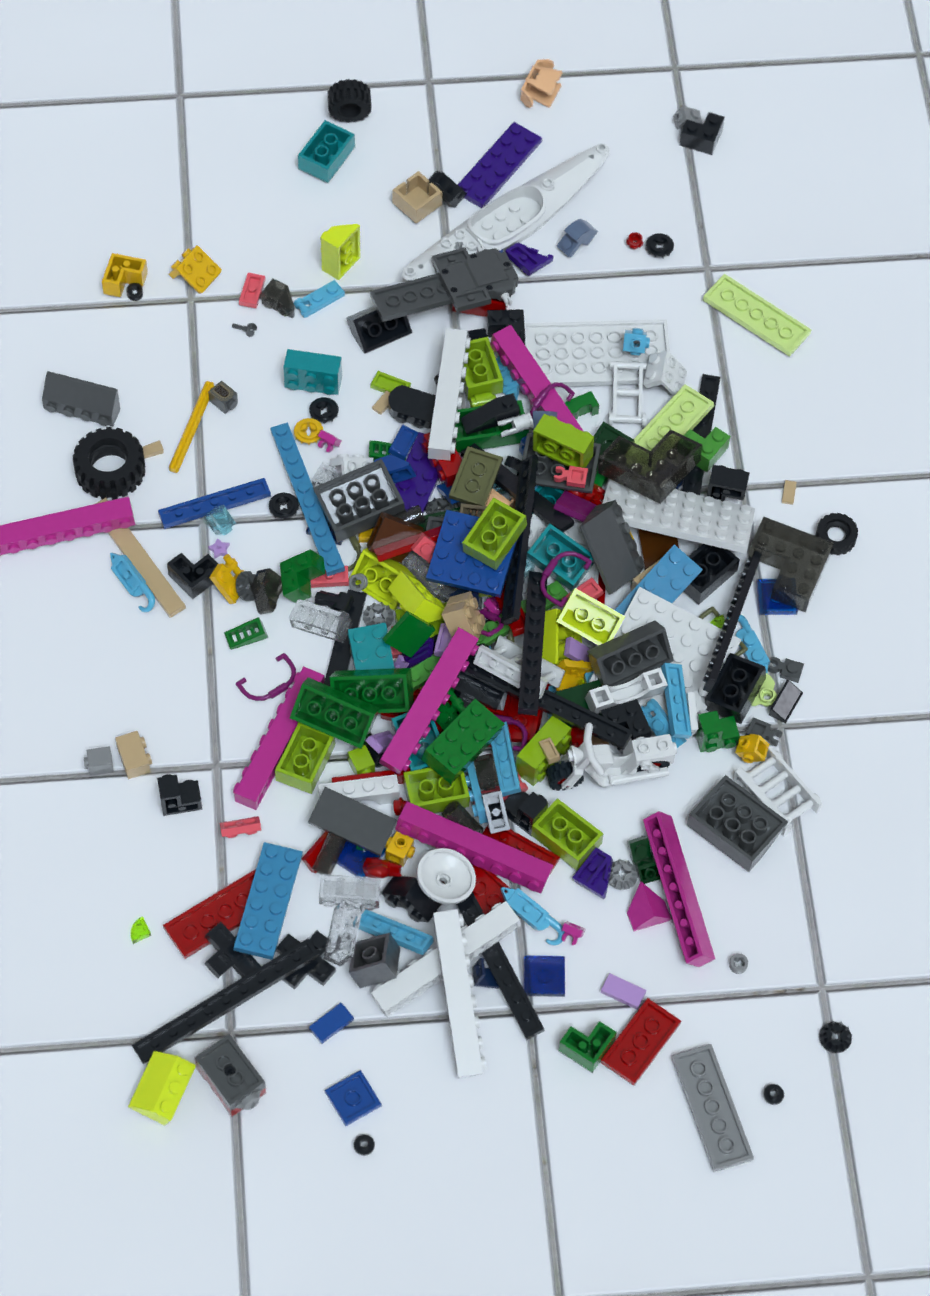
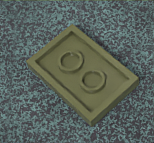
[449,446,503,506]

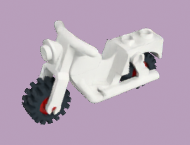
[546,723,677,791]

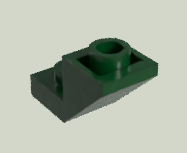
[627,836,660,884]

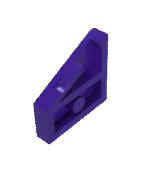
[505,243,554,276]
[572,848,613,899]

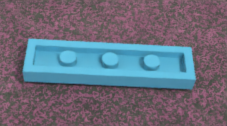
[661,663,692,739]
[491,722,521,797]
[464,762,488,824]
[355,909,434,955]

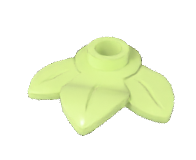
[751,673,777,706]

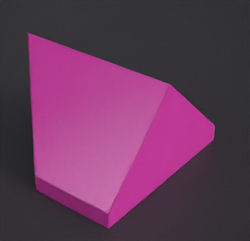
[627,882,672,931]

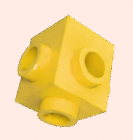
[735,734,770,763]
[385,831,416,867]

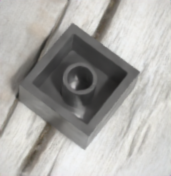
[349,933,401,988]

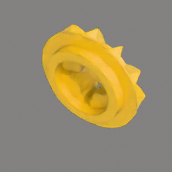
[294,418,323,445]

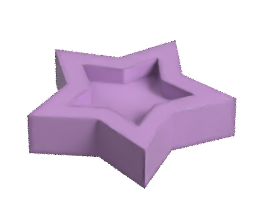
[208,538,230,559]
[394,655,409,668]

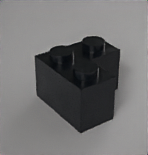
[679,112,725,155]
[487,309,525,344]
[707,465,750,502]
[167,553,218,599]
[600,699,652,741]
[157,774,202,816]
[504,791,548,836]
[381,876,441,922]

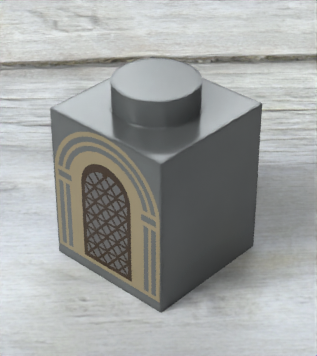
[209,380,238,414]

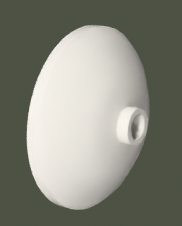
[416,848,476,905]

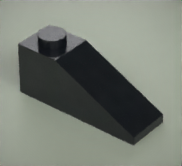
[460,393,519,435]

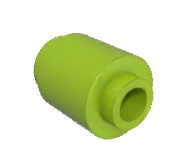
[469,392,496,407]

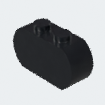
[388,385,436,429]

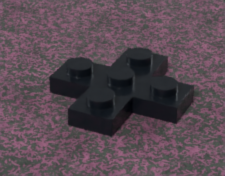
[454,672,504,714]
[204,922,261,979]
[276,931,336,989]

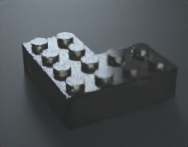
[598,429,702,504]
[748,517,834,613]

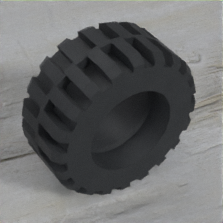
[73,427,146,500]

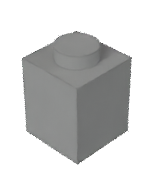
[84,746,114,776]

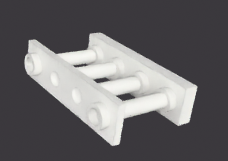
[473,635,565,699]
[733,746,822,837]

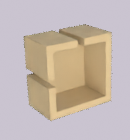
[392,171,442,224]
[441,591,486,639]

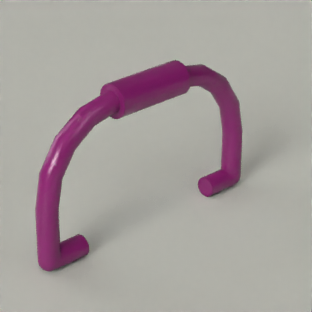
[530,383,575,430]
[540,551,592,607]
[479,609,504,637]
[236,653,296,701]
[494,714,528,751]

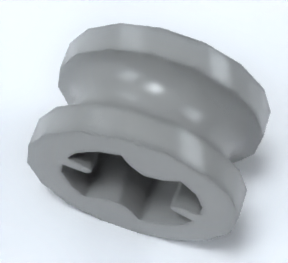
[349,573,368,591]
[729,953,748,974]

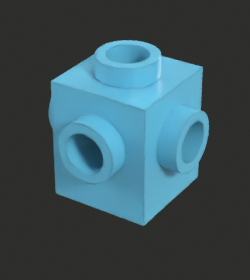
[623,328,650,355]

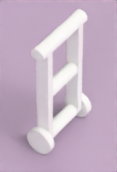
[608,361,646,427]

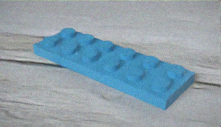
[615,544,703,615]
[233,842,303,960]

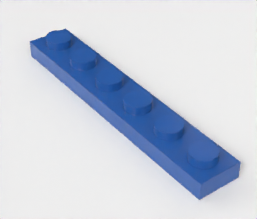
[158,477,271,529]

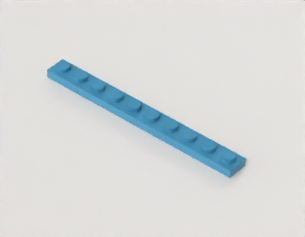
[270,422,345,577]

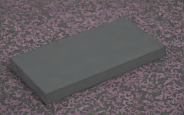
[308,787,397,856]

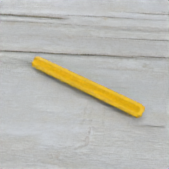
[169,381,214,473]

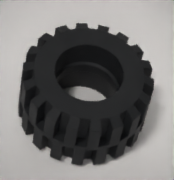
[328,79,372,123]

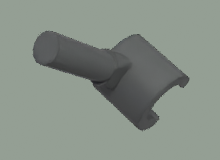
[232,323,257,337]

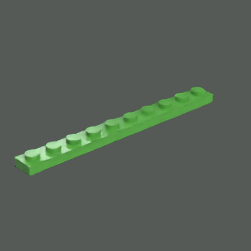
[411,580,568,691]

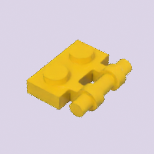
[209,554,244,604]

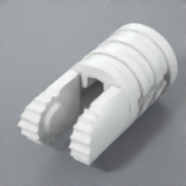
[497,412,534,437]

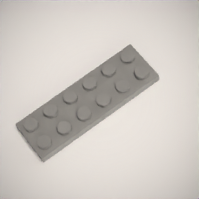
[672,1044,754,1172]

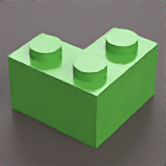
[677,427,731,472]

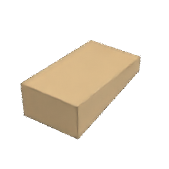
[372,391,390,415]
[142,440,164,458]
[782,480,797,505]
[539,738,560,764]

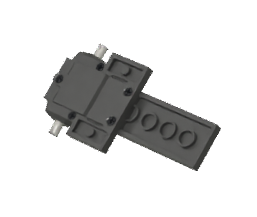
[370,244,518,322]

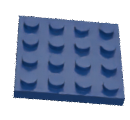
[426,510,518,598]

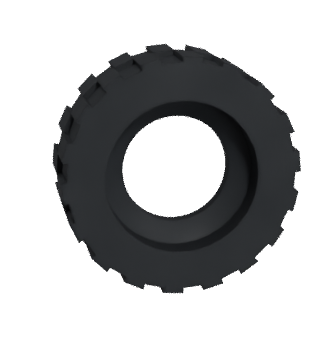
[815,513,858,555]

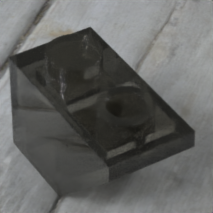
[261,278,294,319]
[251,568,282,615]
[474,753,499,791]

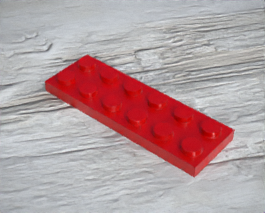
[163,869,256,959]

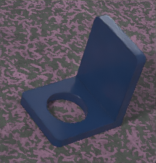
[472,957,499,989]

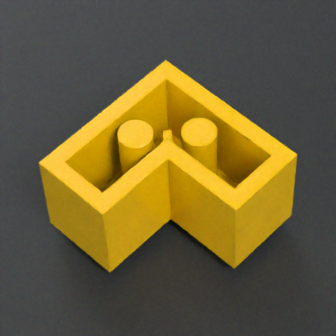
[102,253,148,297]

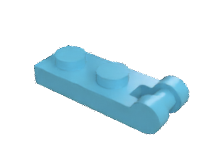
[293,280,345,318]
[641,699,687,748]

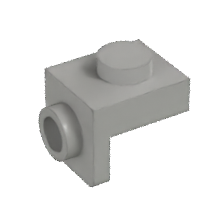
[673,106,703,129]

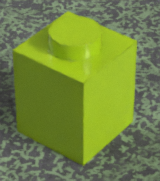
[347,745,375,775]

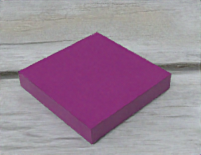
[554,491,597,522]

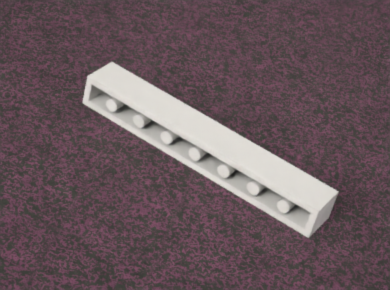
[428,328,471,461]
[371,901,521,1017]
[433,909,486,1078]

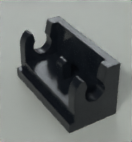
[429,170,467,208]

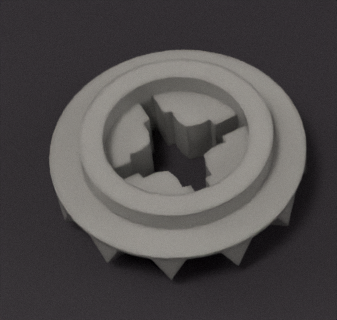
[363,602,394,628]
[609,859,638,890]

